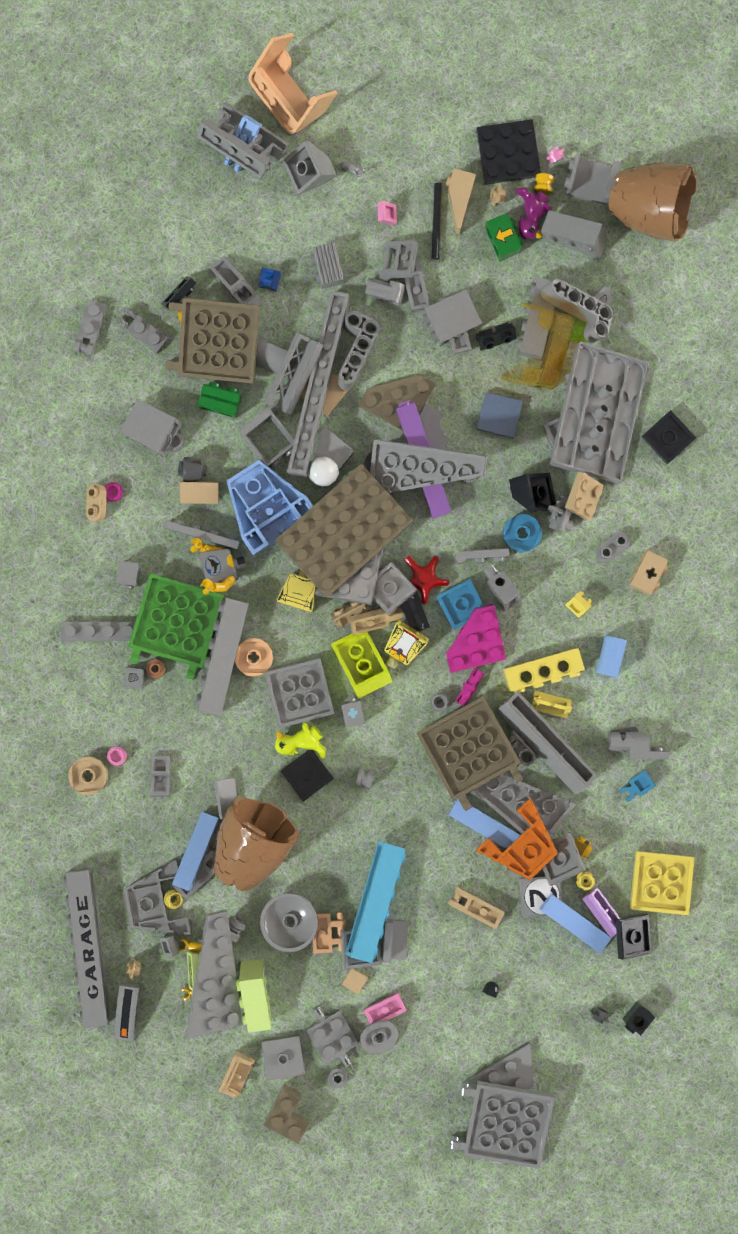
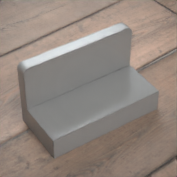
[383,919,408,962]

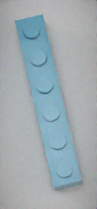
[345,841,406,963]

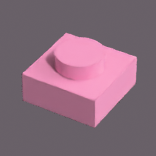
[378,201,397,225]

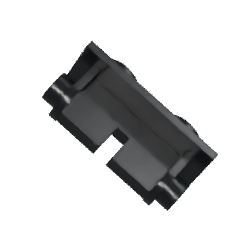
[476,322,516,351]
[401,591,430,632]

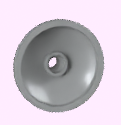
[260,893,318,952]

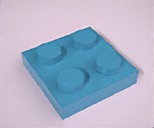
[436,579,484,630]

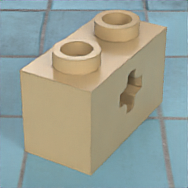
[628,550,669,596]

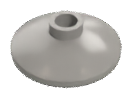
[360,1020,398,1054]

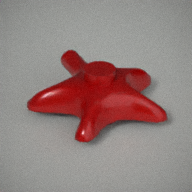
[404,555,450,605]

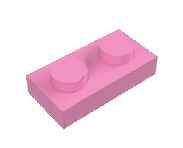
[363,992,407,1024]

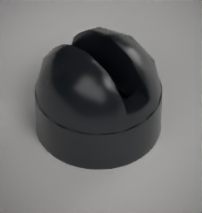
[482,981,499,998]

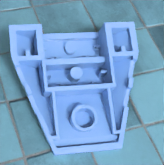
[227,460,313,555]

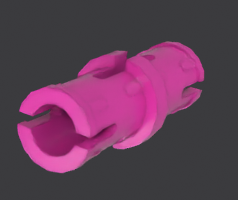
[455,668,485,706]

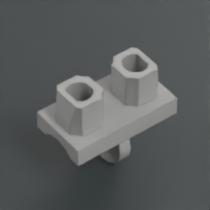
[548,495,575,531]

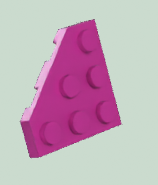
[446,604,506,673]

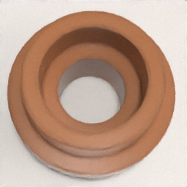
[146,659,165,678]

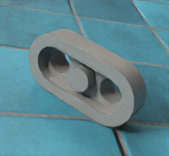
[595,532,631,563]

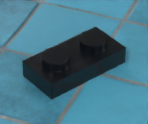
[161,276,196,311]

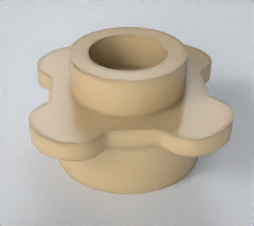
[490,184,506,206]
[126,958,141,979]

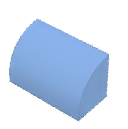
[595,636,627,678]

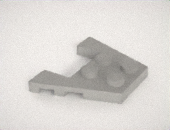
[123,859,192,935]

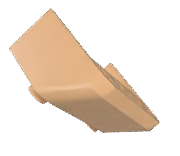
[249,33,338,134]

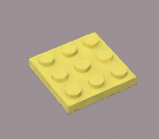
[630,850,694,915]

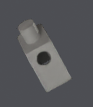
[484,565,521,611]

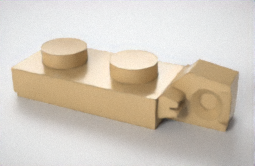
[349,606,403,635]

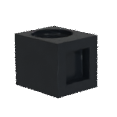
[623,1001,655,1036]

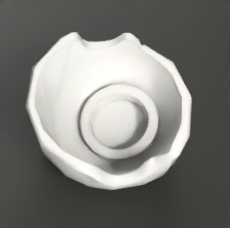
[308,456,339,486]

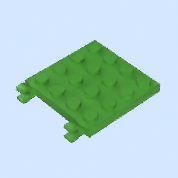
[128,573,224,680]

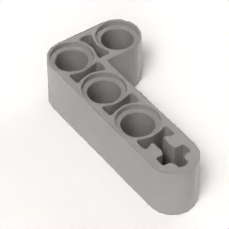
[541,279,613,343]
[338,311,380,391]

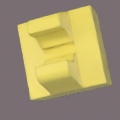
[565,591,592,618]

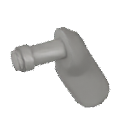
[341,161,366,177]

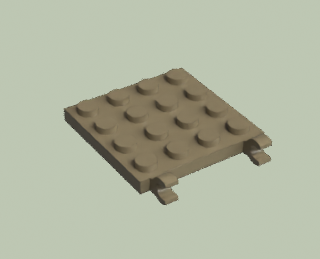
[165,298,260,384]
[417,696,523,811]

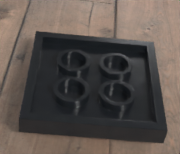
[476,119,541,185]

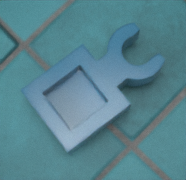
[620,769,656,802]

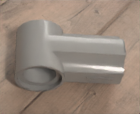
[365,277,406,306]

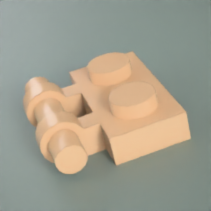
[313,911,347,954]

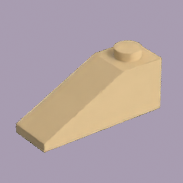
[446,168,476,235]

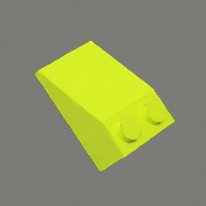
[331,632,392,699]

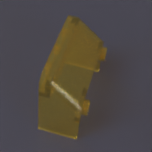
[500,302,575,390]

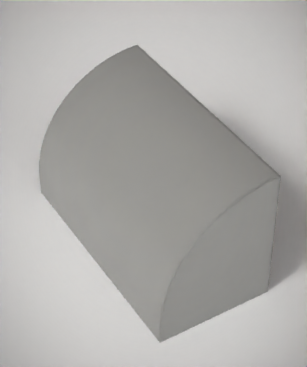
[256,338,292,374]

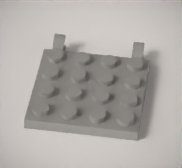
[451,1081,555,1169]

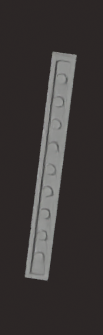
[287,291,350,477]

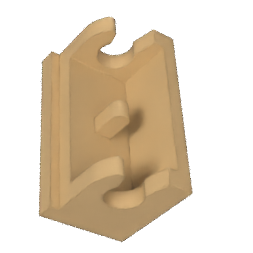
[180,481,220,504]
[218,1050,255,1098]

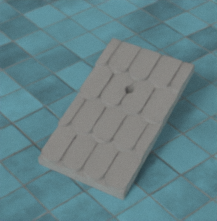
[550,341,649,484]

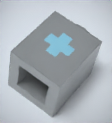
[341,698,365,727]

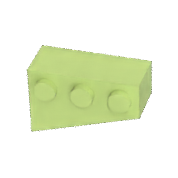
[236,958,272,1033]

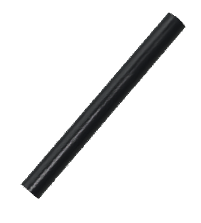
[431,183,442,260]

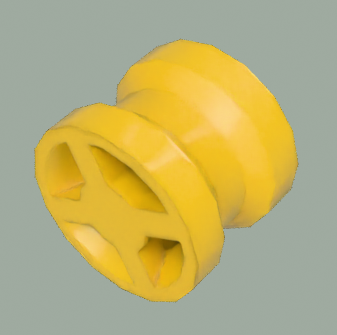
[533,173,555,195]

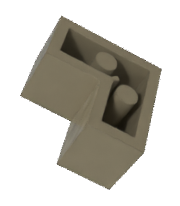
[264,1084,309,1144]

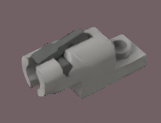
[608,727,669,759]

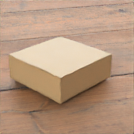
[342,969,368,994]

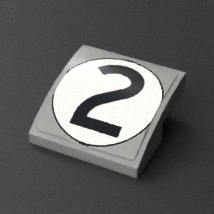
[519,876,562,917]

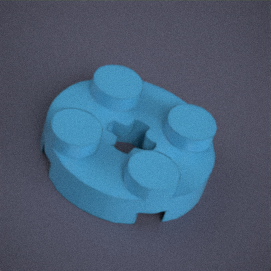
[503,514,542,553]

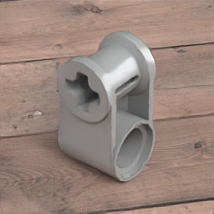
[508,730,536,766]

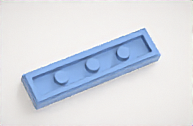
[448,799,520,849]
[172,812,221,892]
[539,893,612,954]

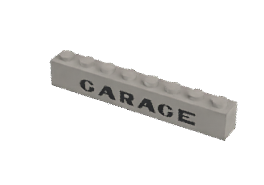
[63,868,111,1029]

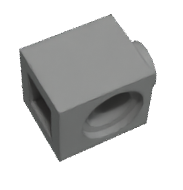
[117,561,141,590]

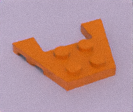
[476,798,558,880]

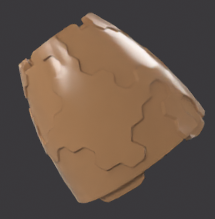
[609,162,697,242]
[214,796,298,891]

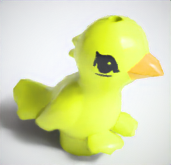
[275,722,326,759]

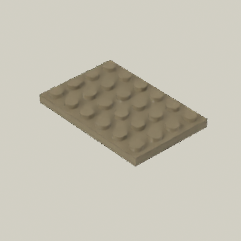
[275,463,413,598]

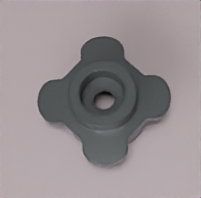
[590,1006,609,1024]

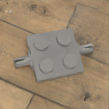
[306,1005,359,1068]

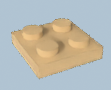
[565,472,604,521]

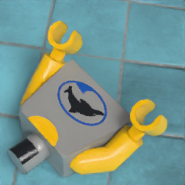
[190,538,247,595]

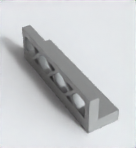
[264,332,324,415]

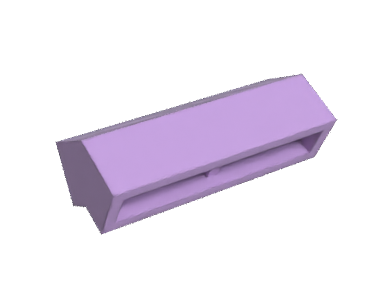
[581,887,620,938]

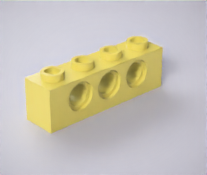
[503,648,585,693]

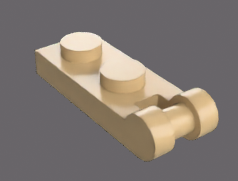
[448,886,505,929]

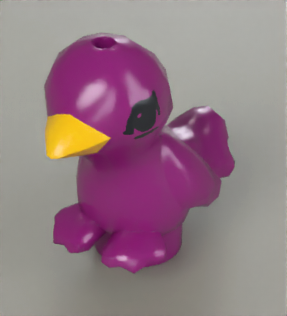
[515,187,552,240]

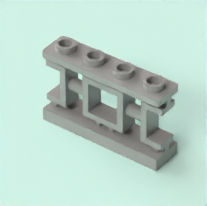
[197,102,288,179]

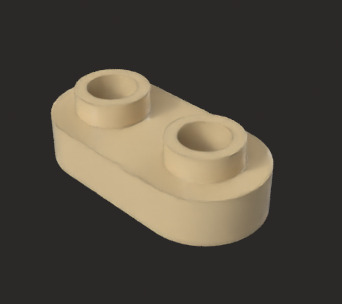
[86,483,106,522]

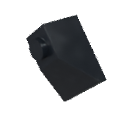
[509,473,556,513]

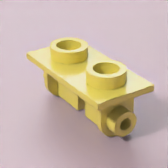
[531,691,572,718]

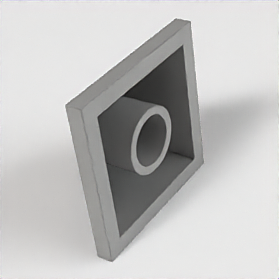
[283,140,336,195]

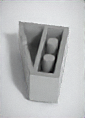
[541,210,608,260]

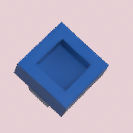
[258,267,281,291]

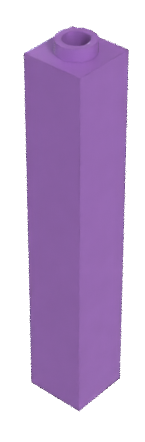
[395,400,451,519]

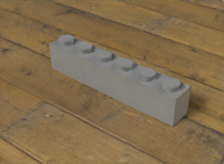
[194,597,249,716]
[496,691,598,794]

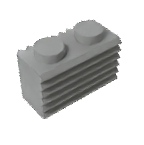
[310,242,344,289]

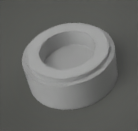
[168,433,185,452]

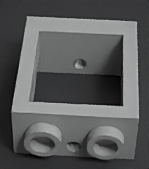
[239,407,294,469]

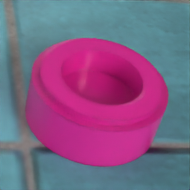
[105,482,123,502]

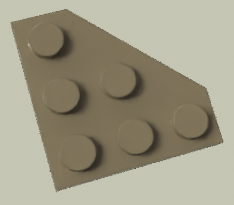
[358,374,436,431]

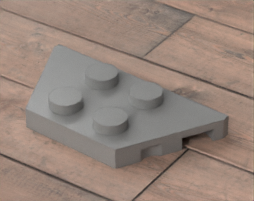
[465,1042,534,1089]

